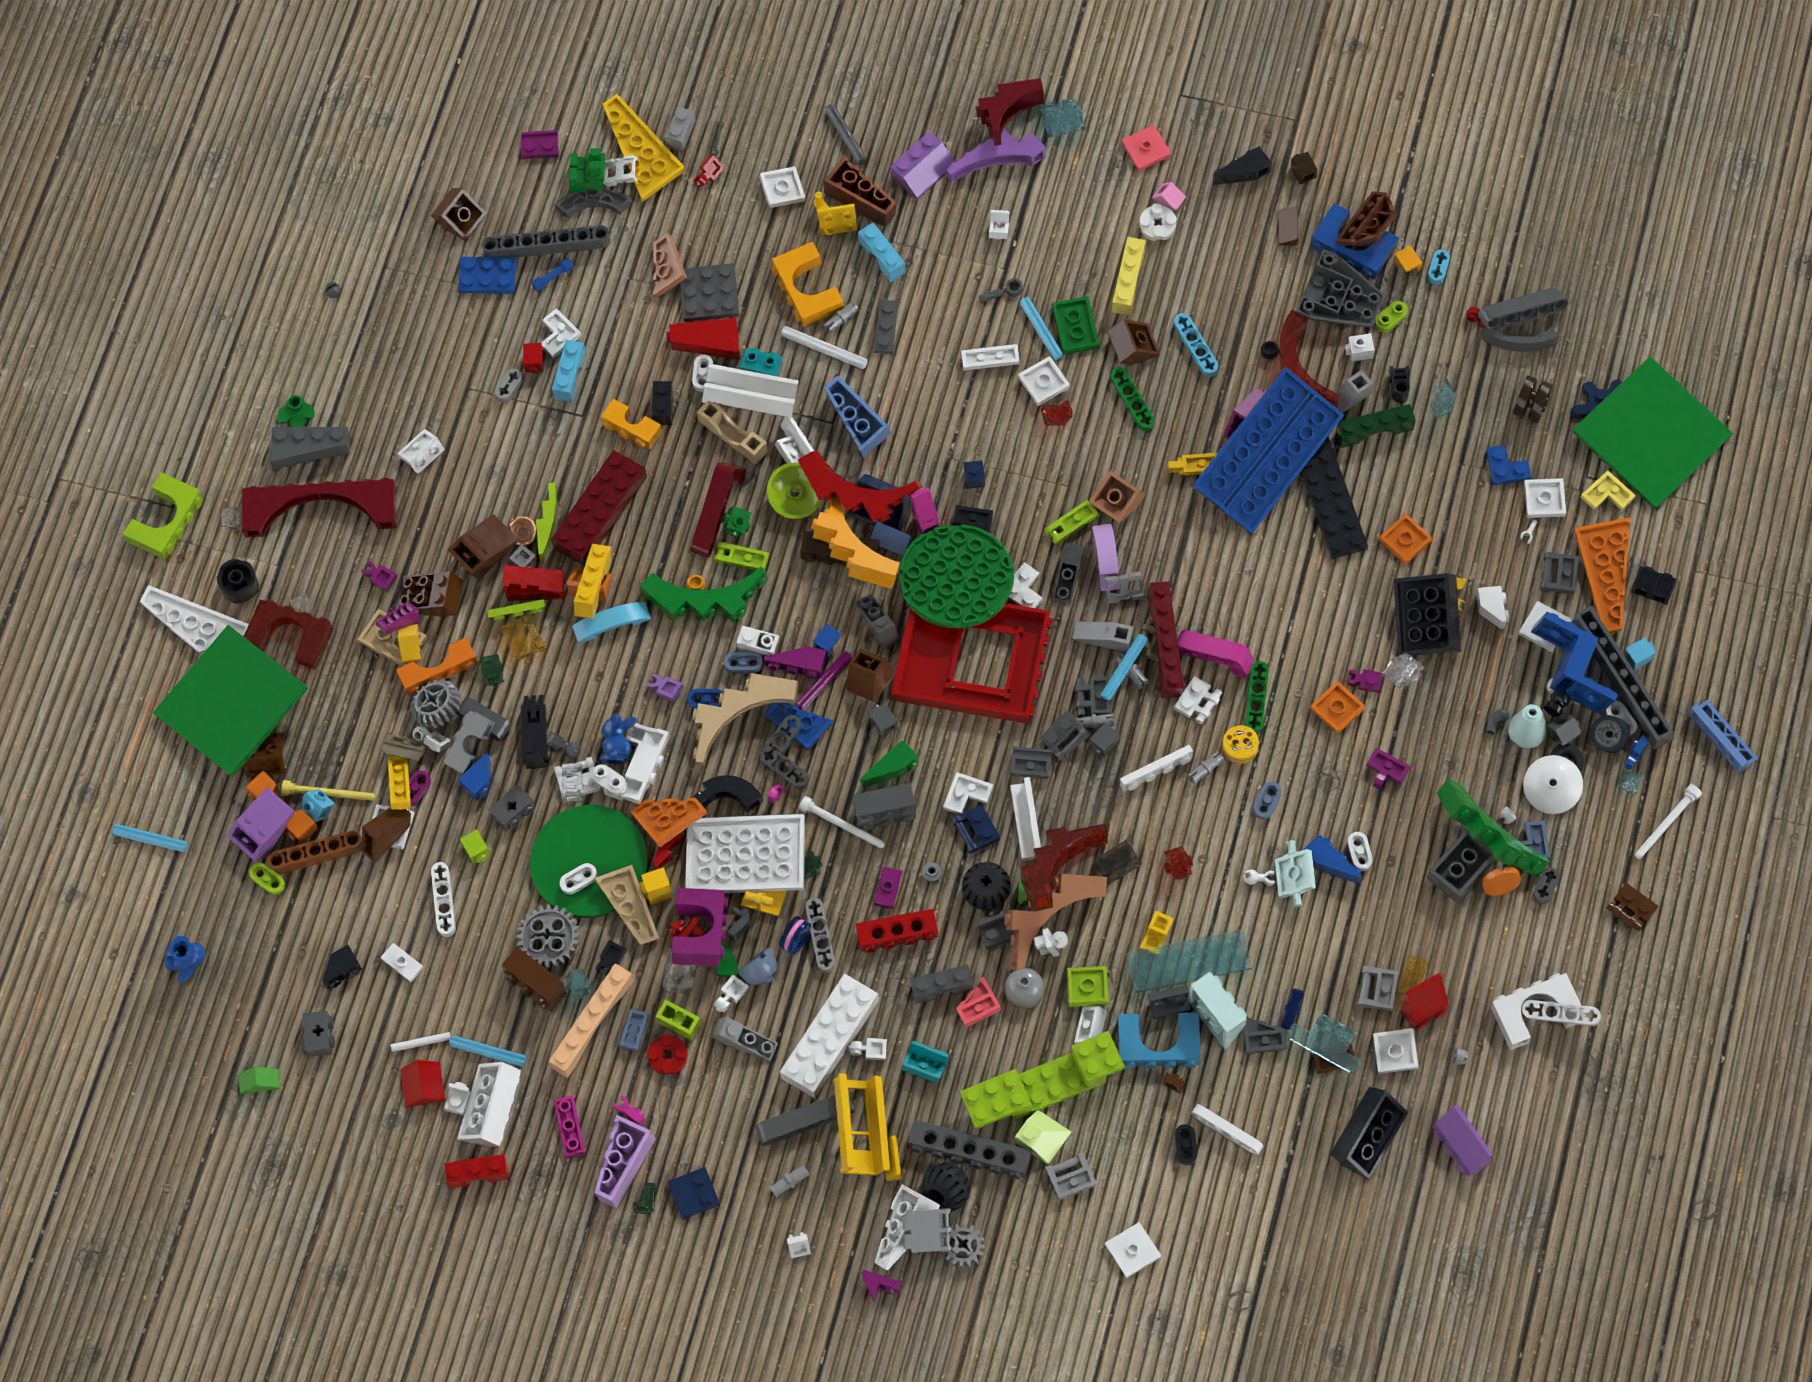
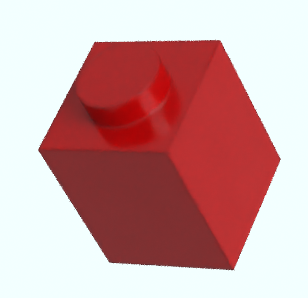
[523,343,544,373]

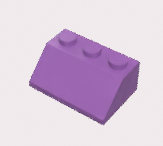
[890,131,956,199]
[1433,1105,1493,1177]

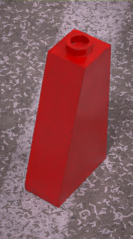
[666,318,741,360]

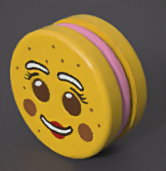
[1222,725,1259,764]

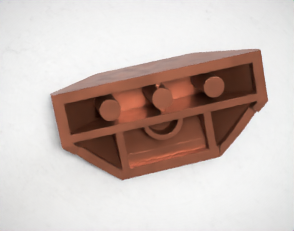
[1335,191,1397,247]

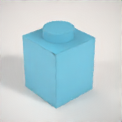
[1623,637,1656,671]

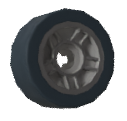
[1590,715,1630,753]

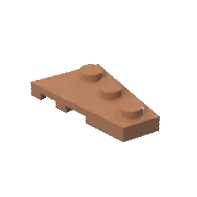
[653,233,687,298]

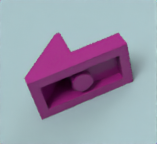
[861,1269,902,1303]

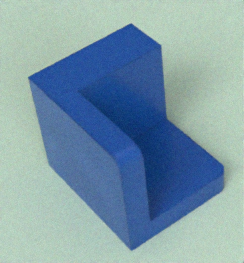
[813,624,841,659]

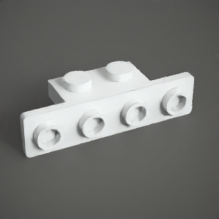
[775,416,814,463]

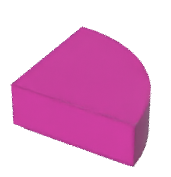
[767,784,784,805]

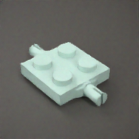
[1275,840,1316,907]

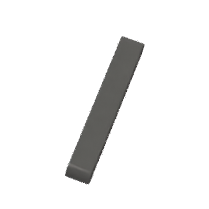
[481,225,611,258]

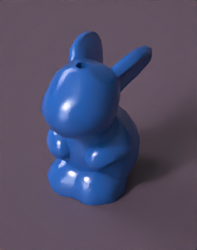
[600,713,637,765]
[164,936,205,983]

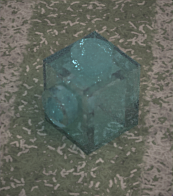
[565,969,593,1001]

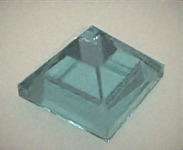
[1618,769,1643,794]

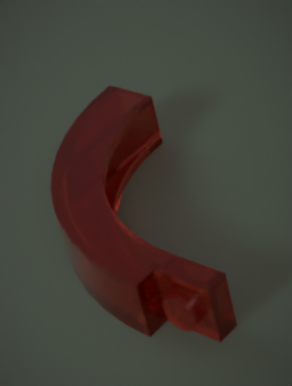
[1279,310,1339,407]

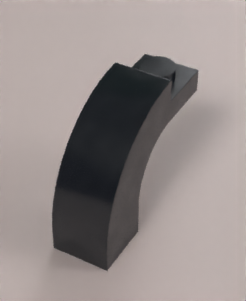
[693,775,763,813]

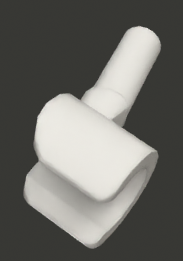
[1520,520,1537,544]

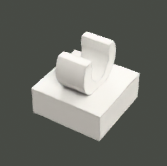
[787,1232,811,1258]

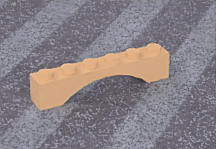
[549,964,634,1078]

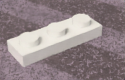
[961,344,1020,371]

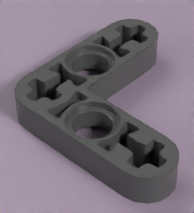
[760,715,810,788]

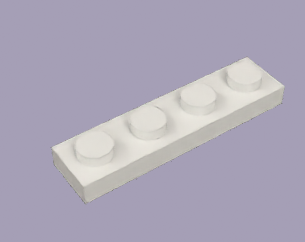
[1120,745,1193,792]

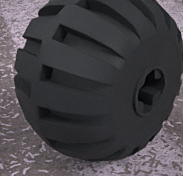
[962,862,1011,911]
[921,1162,971,1212]

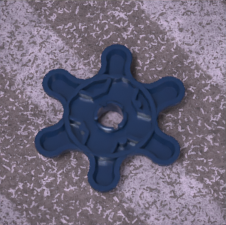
[1570,379,1622,419]

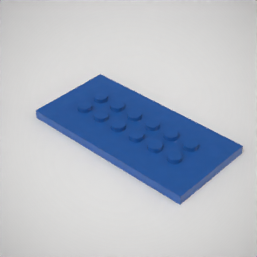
[1192,367,1344,534]

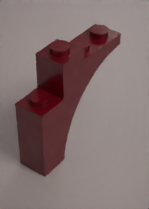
[975,78,1045,146]

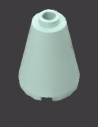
[1508,704,1547,749]

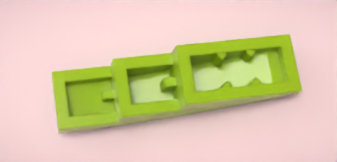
[536,482,558,562]

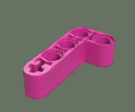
[1177,630,1254,678]

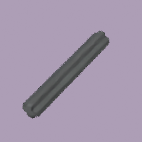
[825,103,866,164]

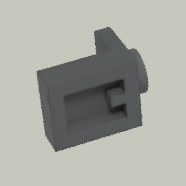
[728,907,752,942]

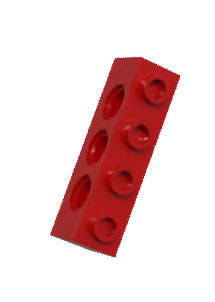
[856,908,938,953]

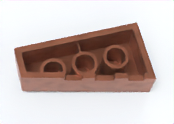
[824,155,896,228]

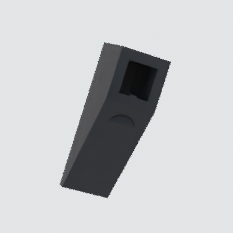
[1213,146,1272,185]

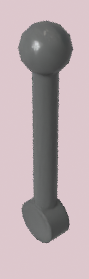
[711,121,724,156]

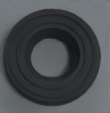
[1550,744,1585,773]

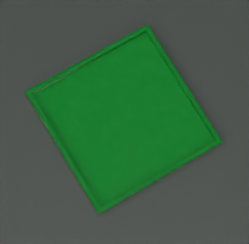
[1572,356,1733,509]
[152,625,309,777]

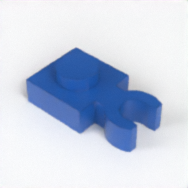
[1624,735,1649,770]

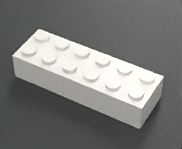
[780,973,879,1099]

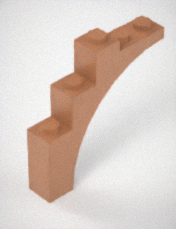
[1004,874,1107,970]

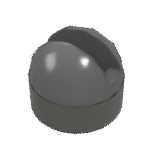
[325,282,341,298]

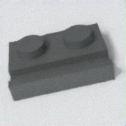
[1010,746,1052,779]

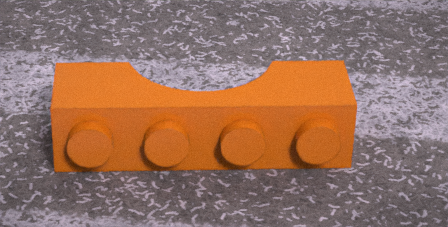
[396,637,478,695]
[246,771,318,844]

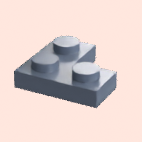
[1520,820,1550,860]

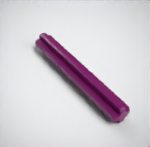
[796,651,852,710]

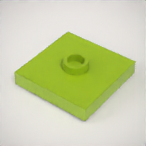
[1067,966,1109,1007]

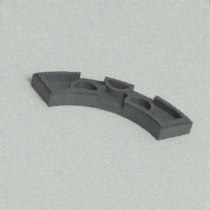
[554,189,632,218]

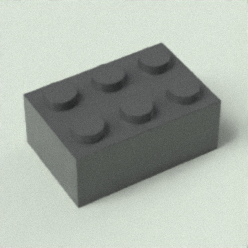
[853,783,916,830]
[1427,829,1496,904]

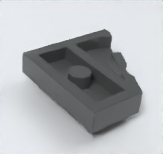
[1243,1016,1287,1054]

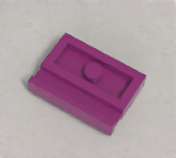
[521,130,559,159]

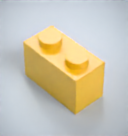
[640,867,673,905]

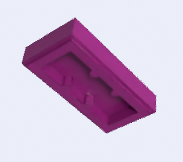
[874,867,902,909]

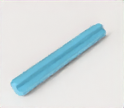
[1020,297,1063,361]
[1101,634,1148,701]
[112,824,188,852]
[449,1035,526,1067]

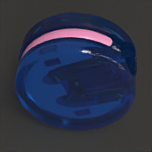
[779,916,811,955]

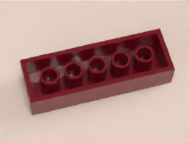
[551,450,647,566]

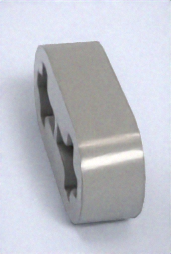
[495,369,523,402]

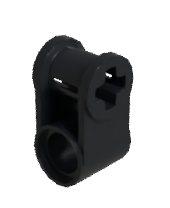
[1389,366,1410,403]

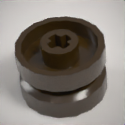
[1513,375,1553,423]

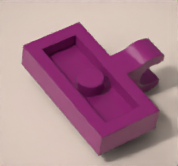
[1366,748,1411,790]

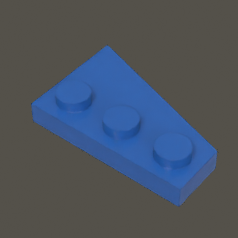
[764,702,834,750]

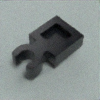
[596,940,627,976]

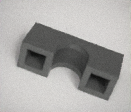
[910,964,973,1004]

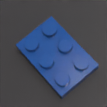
[458,257,517,294]

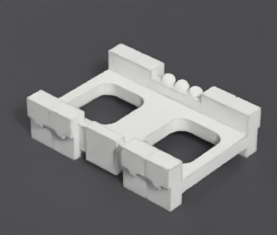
[603,155,638,187]

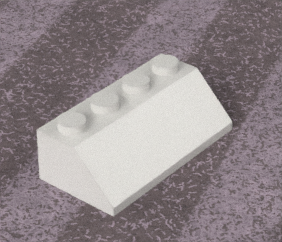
[457,1062,521,1147]

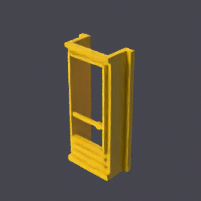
[832,1073,890,1176]

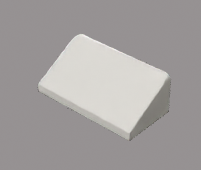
[1074,1006,1106,1044]

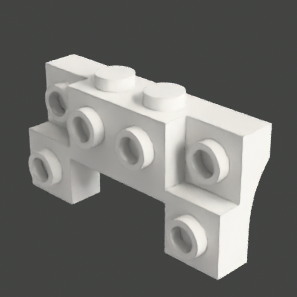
[604,723,669,805]

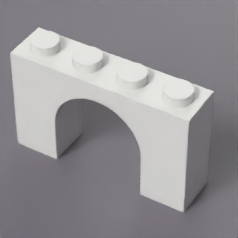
[1491,973,1586,1050]

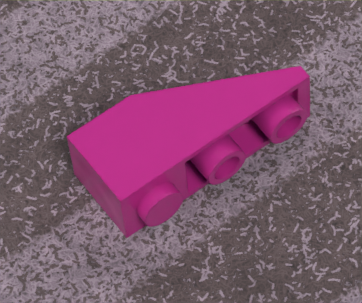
[911,488,939,534]

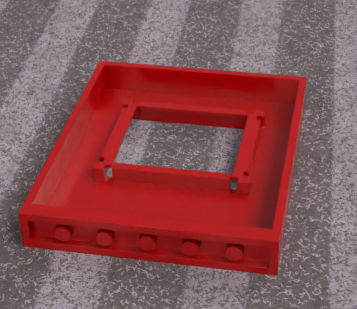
[891,603,1053,724]

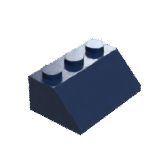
[847,474,912,532]

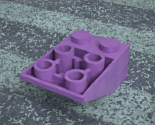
[227,788,295,860]

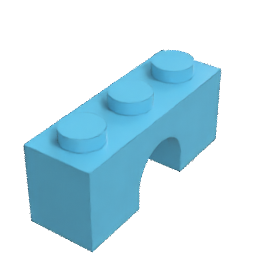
[858,223,906,283]
[552,340,586,403]

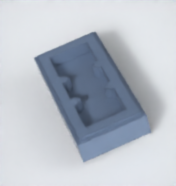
[619,1008,649,1052]

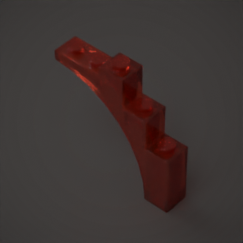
[1020,824,1108,911]

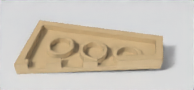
[595,865,659,946]

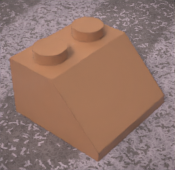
[1089,471,1145,523]

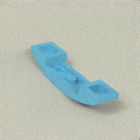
[572,601,651,644]

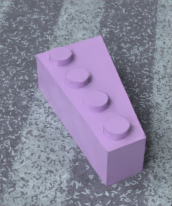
[595,1115,656,1209]

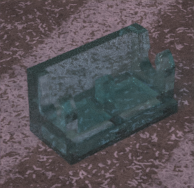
[1431,378,1456,419]

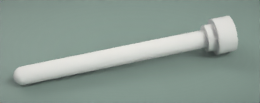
[1635,784,1702,859]
[798,796,885,848]

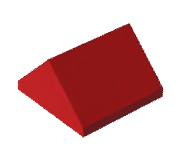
[400,1060,445,1108]

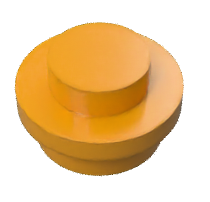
[686,575,706,590]

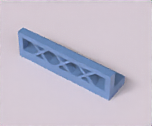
[1688,700,1758,773]

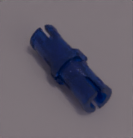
[1280,989,1304,1030]

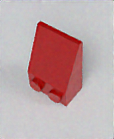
[1400,973,1449,1029]

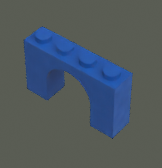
[1310,203,1399,280]

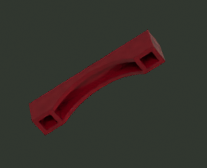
[1147,581,1184,698]

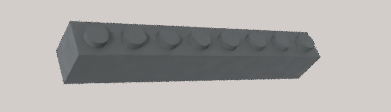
[1572,606,1674,750]

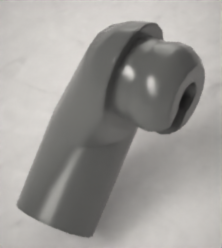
[1486,709,1510,734]

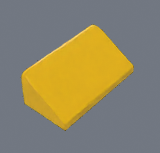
[885,1135,901,1181]

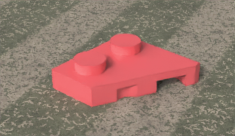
[956,977,1001,1027]

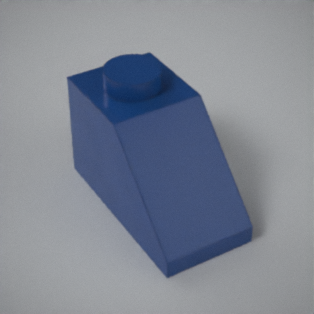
[458,753,491,801]

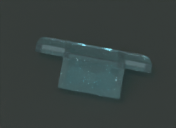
[1288,1014,1363,1073]

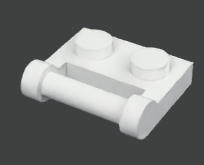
[554,756,601,801]

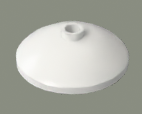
[1523,755,1583,814]

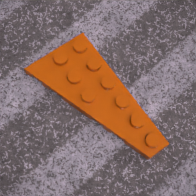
[1574,517,1631,634]

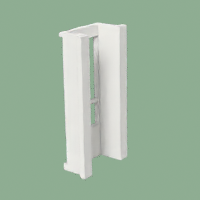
[702,364,798,419]

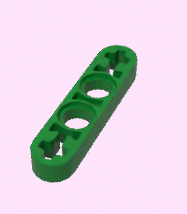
[1111,367,1154,432]
[1245,661,1269,734]

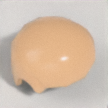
[509,517,537,546]

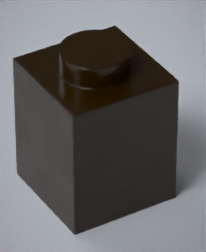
[1290,152,1318,185]

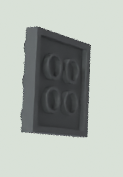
[680,263,740,322]

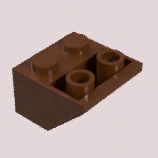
[847,649,897,703]

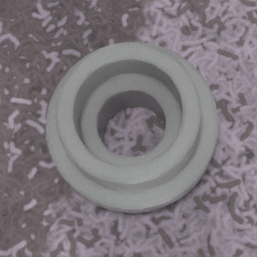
[922,862,942,882]

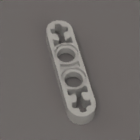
[806,898,835,973]

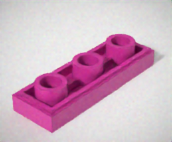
[554,1096,586,1159]

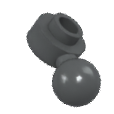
[547,732,580,758]

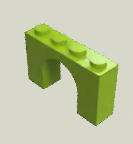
[123,472,203,560]

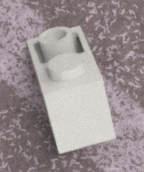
[1476,586,1509,629]
[737,626,779,656]

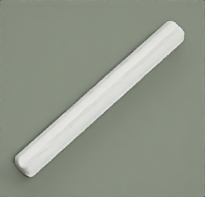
[781,326,867,369]

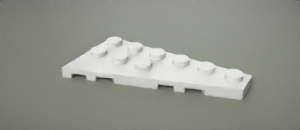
[140,585,252,655]

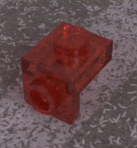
[1041,400,1073,426]

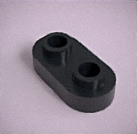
[1175,1124,1197,1166]

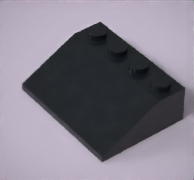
[1393,573,1461,656]

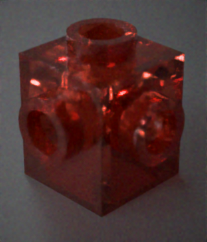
[1163,846,1193,880]

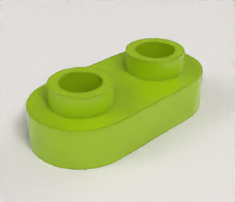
[1375,301,1408,332]
[249,863,285,895]

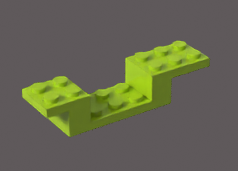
[960,1031,1125,1129]

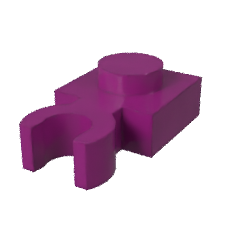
[361,561,397,592]
[1347,669,1382,693]

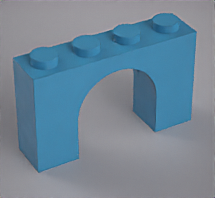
[1118,1013,1200,1069]

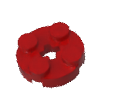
[647,1034,688,1075]

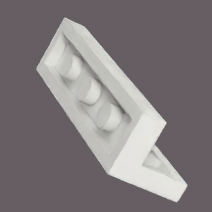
[1010,777,1041,861]

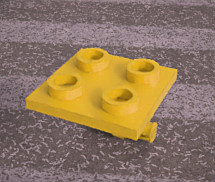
[814,192,857,236]
[741,891,787,917]

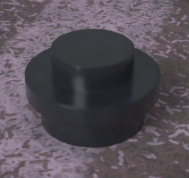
[1260,341,1279,359]

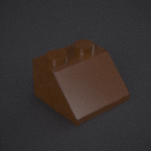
[430,188,487,241]
[1108,319,1160,365]

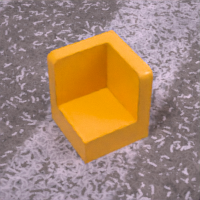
[1393,245,1422,272]

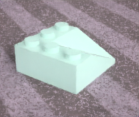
[1189,972,1247,1050]

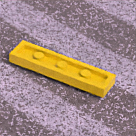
[388,755,411,810]

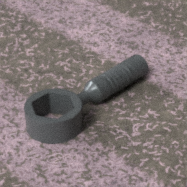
[979,278,1022,303]

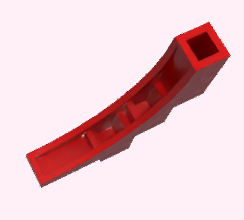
[798,451,923,523]

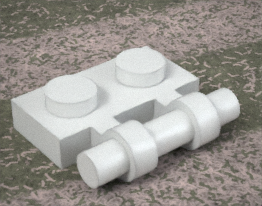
[1174,676,1222,724]

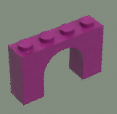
[672,888,728,966]

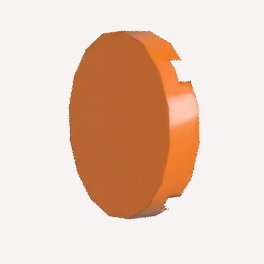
[1482,867,1522,896]

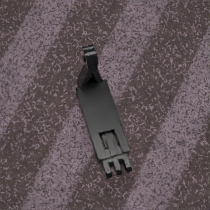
[521,695,548,769]

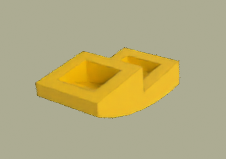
[1139,911,1174,957]

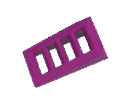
[376,602,419,634]

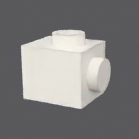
[1345,333,1375,362]

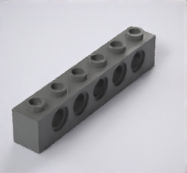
[908,1119,1032,1179]

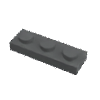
[874,300,899,355]

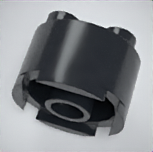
[217,559,259,604]

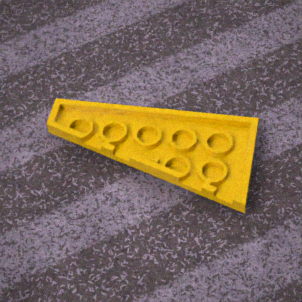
[603,94,686,202]

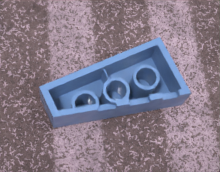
[824,376,891,458]

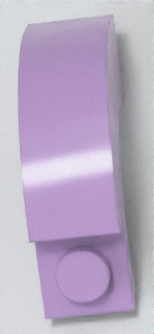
[1092,524,1120,591]

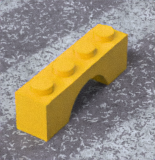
[574,544,612,619]

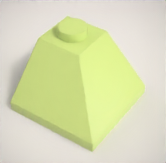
[1015,1110,1071,1165]

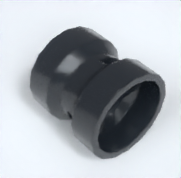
[1543,690,1570,718]

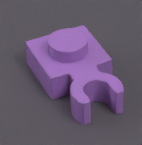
[647,674,684,702]

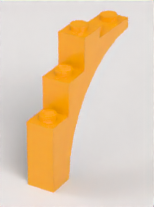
[811,493,900,589]

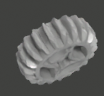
[410,679,462,729]

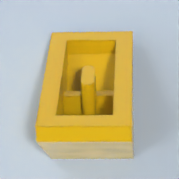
[398,624,422,663]

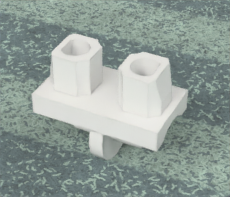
[1034,928,1068,957]

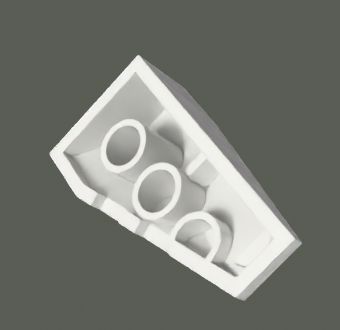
[874,1184,940,1270]

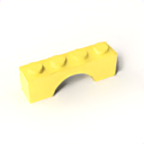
[1112,237,1146,316]

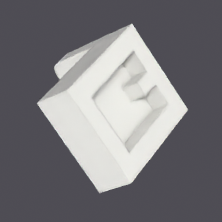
[444,1082,471,1115]

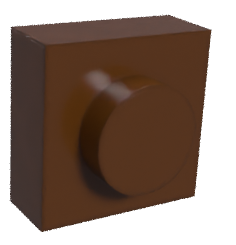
[1163,1073,1185,1094]

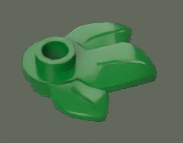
[277,395,315,427]

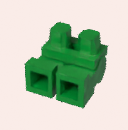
[569,148,605,192]

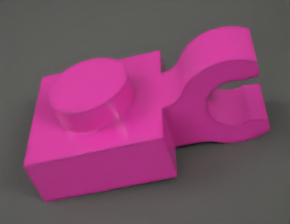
[613,1095,646,1127]

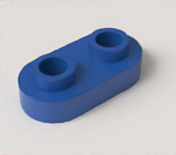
[687,689,724,709]

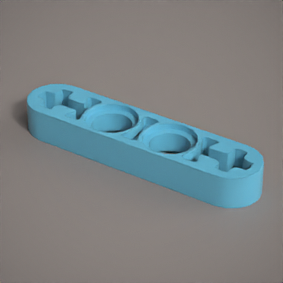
[1174,313,1218,377]

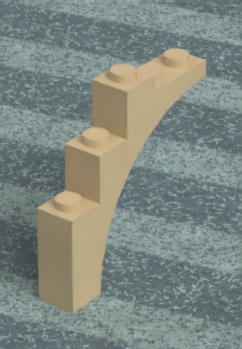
[692,673,798,766]

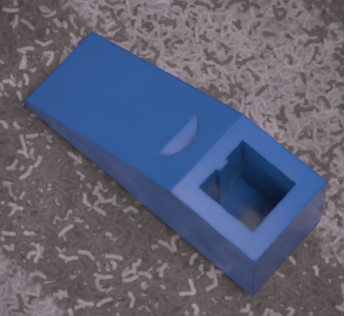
[1303,835,1361,884]

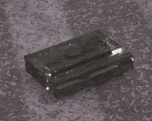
[1093,840,1142,885]

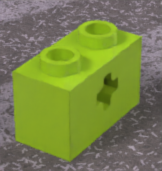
[655,999,702,1041]

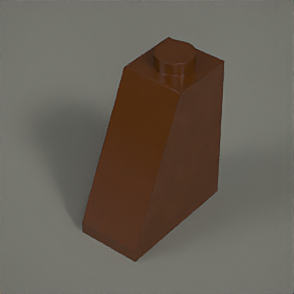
[362,807,411,863]

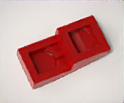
[653,834,682,870]

